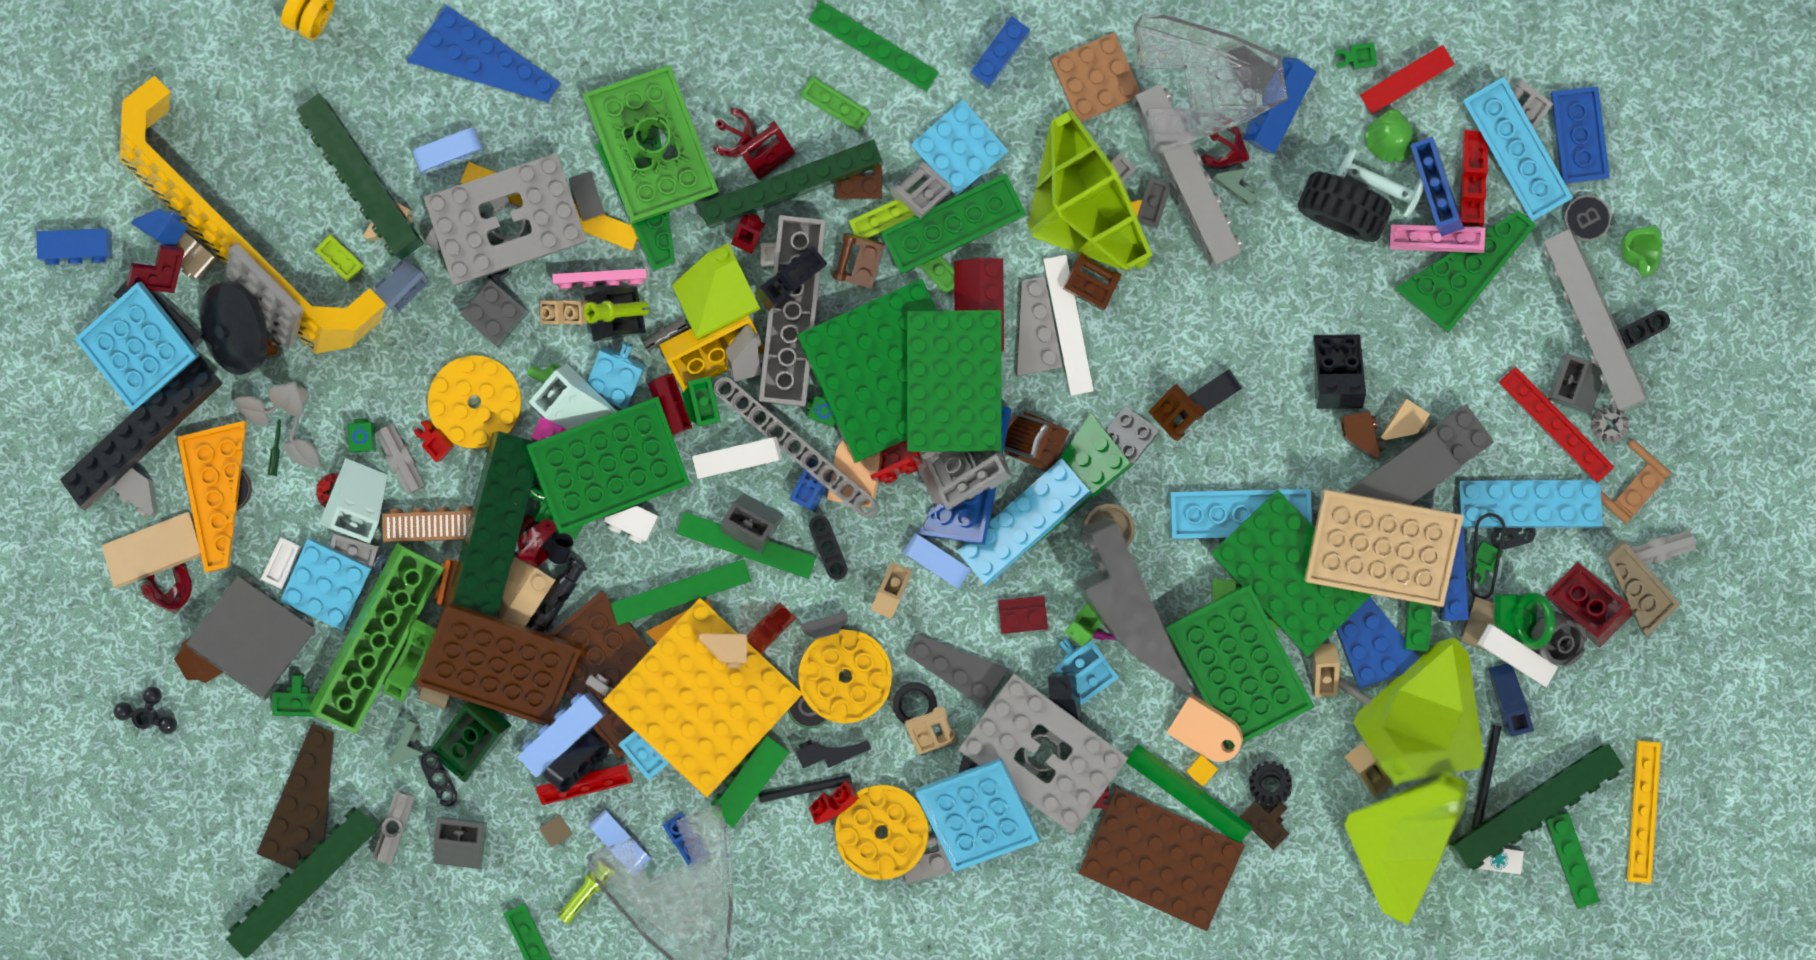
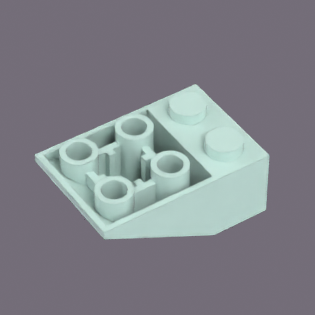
[529,364,616,430]
[319,458,387,543]

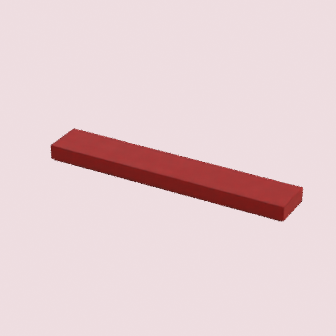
[1498,366,1614,484]

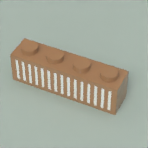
[382,506,473,542]

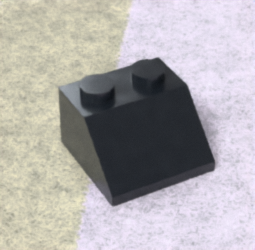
[584,287,646,342]

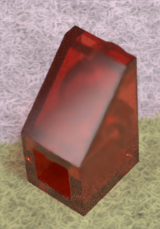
[747,602,796,655]

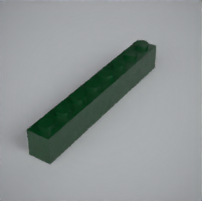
[296,93,424,260]
[699,139,884,229]
[1449,743,1624,871]
[226,805,382,959]

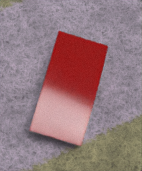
[809,780,859,825]

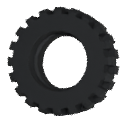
[1298,171,1392,242]

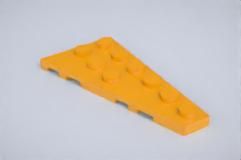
[177,421,247,573]

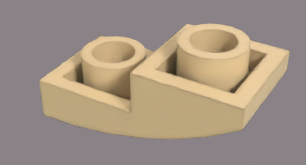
[540,300,588,325]

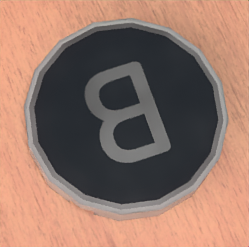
[1564,195,1611,242]

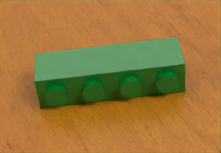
[710,735,790,828]

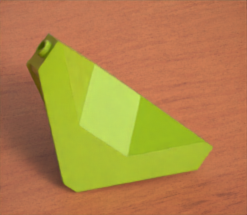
[1027,110,1153,272]
[1353,637,1484,786]
[1344,771,1469,925]

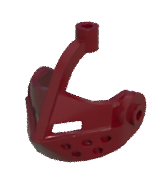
[713,108,762,158]
[1200,119,1249,169]
[517,515,556,567]
[141,564,192,614]

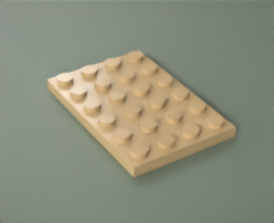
[1304,489,1463,607]

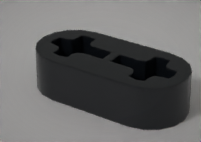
[1491,528,1536,549]

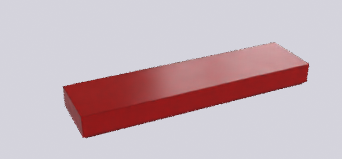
[536,763,633,805]

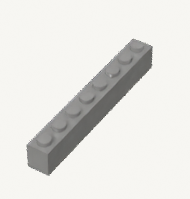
[1544,229,1649,412]

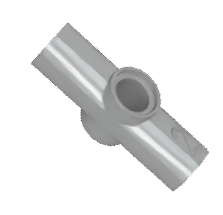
[376,424,426,495]
[1630,531,1696,565]
[372,790,416,864]

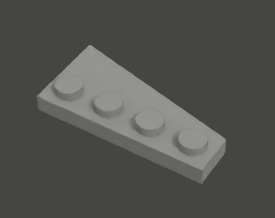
[1017,276,1063,376]

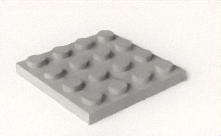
[224,243,303,350]

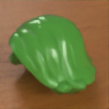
[1364,109,1419,163]
[1620,225,1663,277]

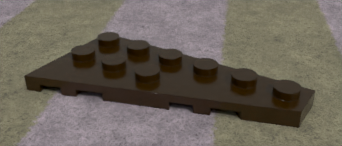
[256,723,334,870]

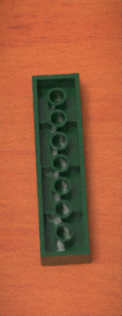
[447,431,535,618]

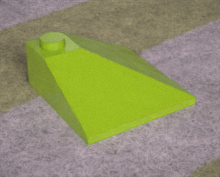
[672,243,760,339]

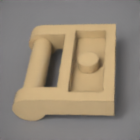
[905,706,957,755]

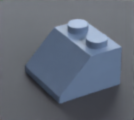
[374,260,429,315]

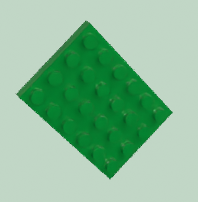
[907,310,1002,452]
[525,396,690,534]
[1210,490,1373,657]
[1165,583,1314,749]

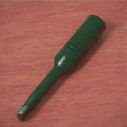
[267,420,281,476]

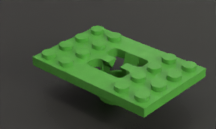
[583,65,719,224]

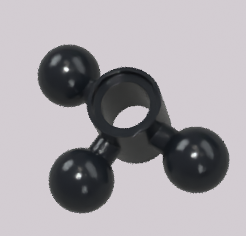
[113,686,177,734]

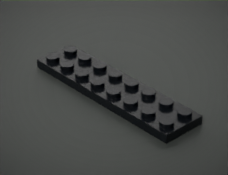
[60,354,223,511]

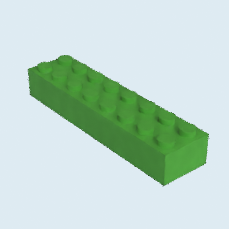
[309,542,444,734]

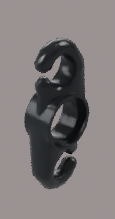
[421,752,457,807]

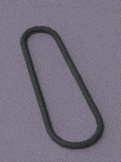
[1471,513,1506,599]

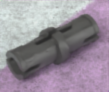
[641,316,689,353]

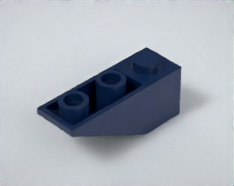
[1488,663,1534,737]

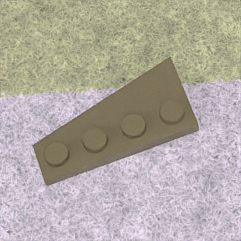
[1604,540,1681,637]

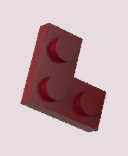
[126,245,184,293]

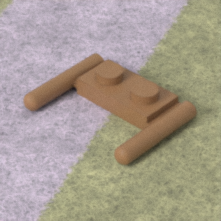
[1601,440,1671,524]

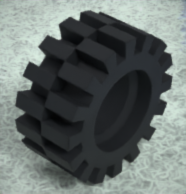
[1249,761,1292,807]

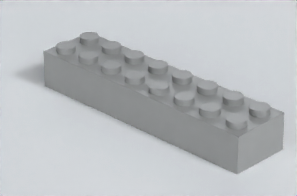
[1132,83,1242,269]
[759,215,826,408]

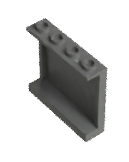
[186,576,316,701]

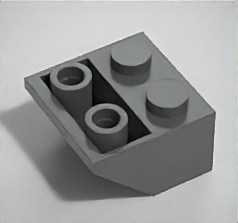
[1547,353,1603,415]
[720,493,784,554]
[434,816,487,869]

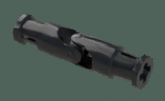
[527,557,588,633]

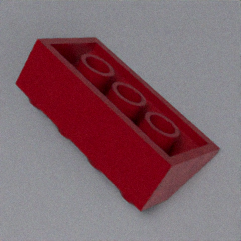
[954,258,1004,353]

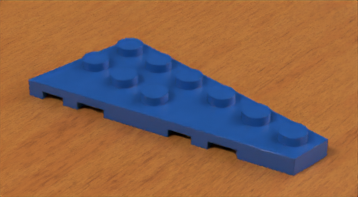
[407,5,561,103]
[917,406,1012,545]
[1337,597,1419,689]

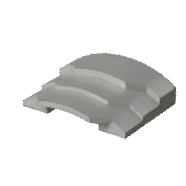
[918,452,1011,510]

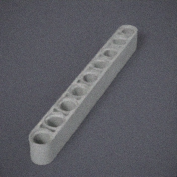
[714,377,879,518]

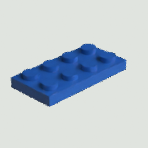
[1550,86,1610,184]

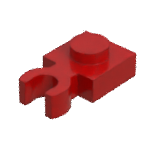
[414,420,454,463]

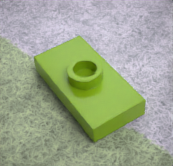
[314,234,365,283]

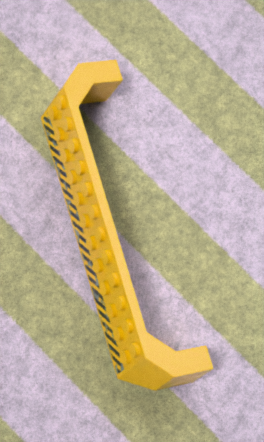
[119,76,386,354]

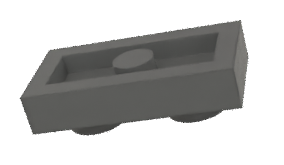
[1137,177,1172,229]

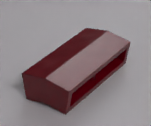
[647,373,693,436]

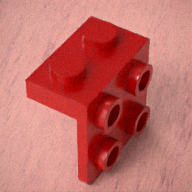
[870,440,924,484]

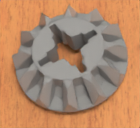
[1591,406,1629,443]

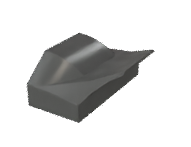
[800,612,849,639]

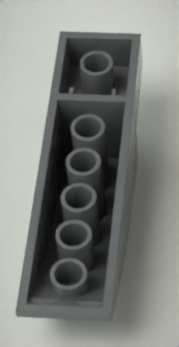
[1313,404,1494,521]
[1075,516,1192,693]

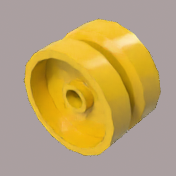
[281,0,335,41]

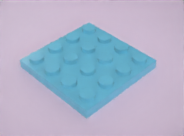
[75,281,200,412]
[915,757,1041,872]

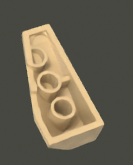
[497,557,555,627]

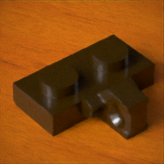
[1239,800,1289,850]

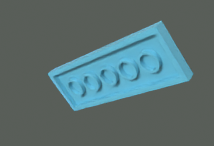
[1463,76,1573,221]
[957,458,1092,586]
[1459,480,1603,528]
[1170,489,1312,539]

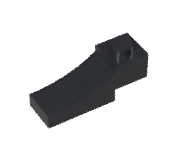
[754,246,827,311]
[1048,672,1082,723]
[795,739,872,769]

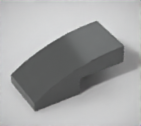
[569,172,605,222]

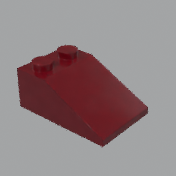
[1545,562,1632,648]

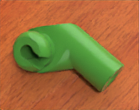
[527,363,561,383]

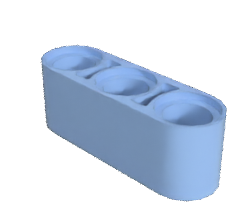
[412,128,483,174]
[902,533,971,589]
[589,809,652,874]

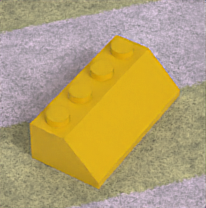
[659,315,765,392]

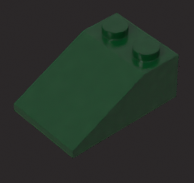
[430,701,512,783]

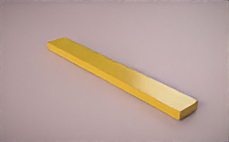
[460,162,638,252]

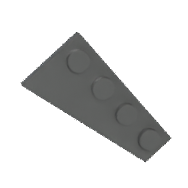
[906,635,1009,707]

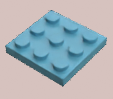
[911,99,1009,196]
[280,538,373,631]

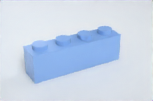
[518,691,608,778]

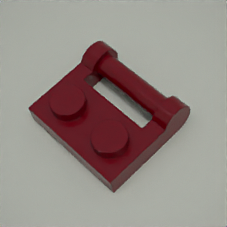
[736,121,796,180]

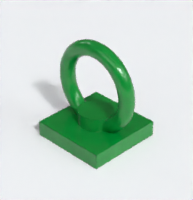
[1494,592,1555,649]

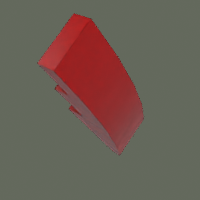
[1360,45,1456,115]
[1460,130,1488,227]

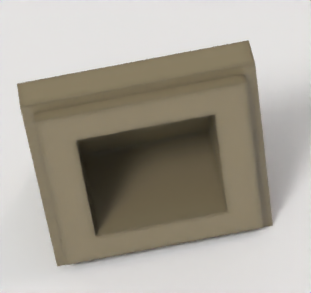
[539,815,572,848]

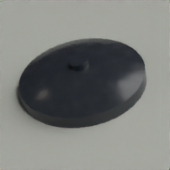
[200,281,268,375]

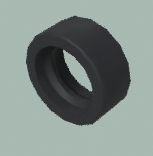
[893,682,937,725]

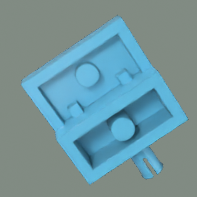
[587,342,647,409]
[1053,637,1119,705]
[618,731,669,781]

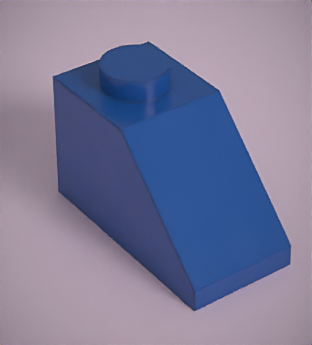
[131,209,188,247]

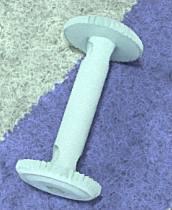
[1337,149,1424,217]

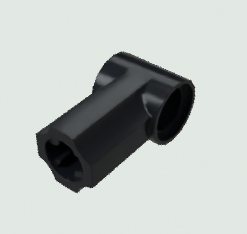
[529,521,574,564]

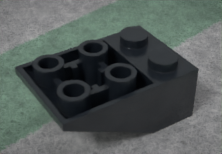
[1314,334,1366,409]

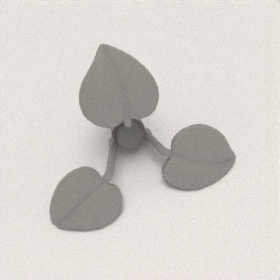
[234,381,322,468]

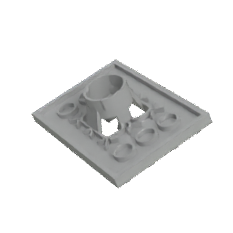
[424,153,587,286]
[958,674,1128,834]

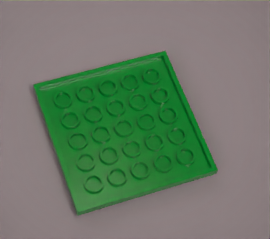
[796,279,937,463]

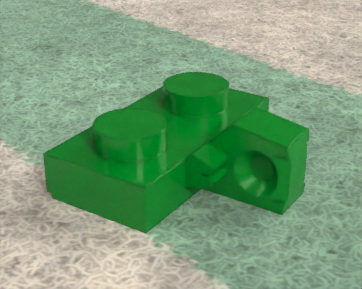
[272,674,317,717]

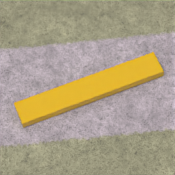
[1627,741,1661,883]

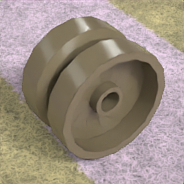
[1082,504,1135,546]

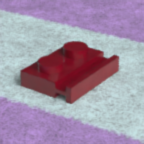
[998,596,1048,634]

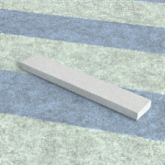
[1043,255,1094,396]

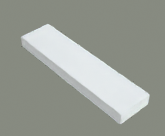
[692,436,782,479]
[1478,624,1558,688]

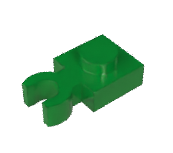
[1334,42,1377,70]
[1467,540,1504,585]

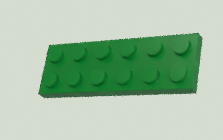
[881,173,1026,275]

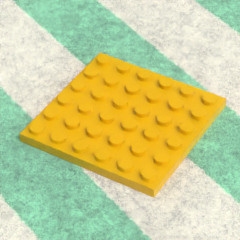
[603,598,802,798]

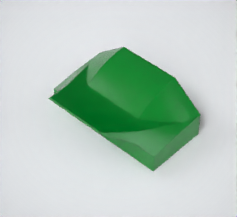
[682,376,721,427]

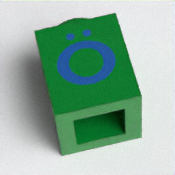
[805,396,836,428]
[348,418,376,453]

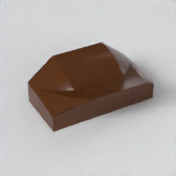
[174,637,223,683]

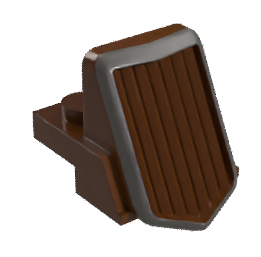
[1004,412,1070,472]

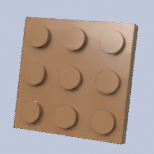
[1051,32,1141,122]

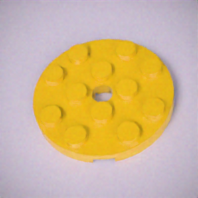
[428,355,522,449]
[798,629,892,724]
[835,785,929,880]

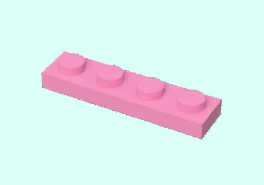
[1390,224,1485,253]
[553,269,648,290]

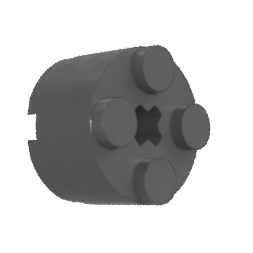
[1530,611,1587,666]

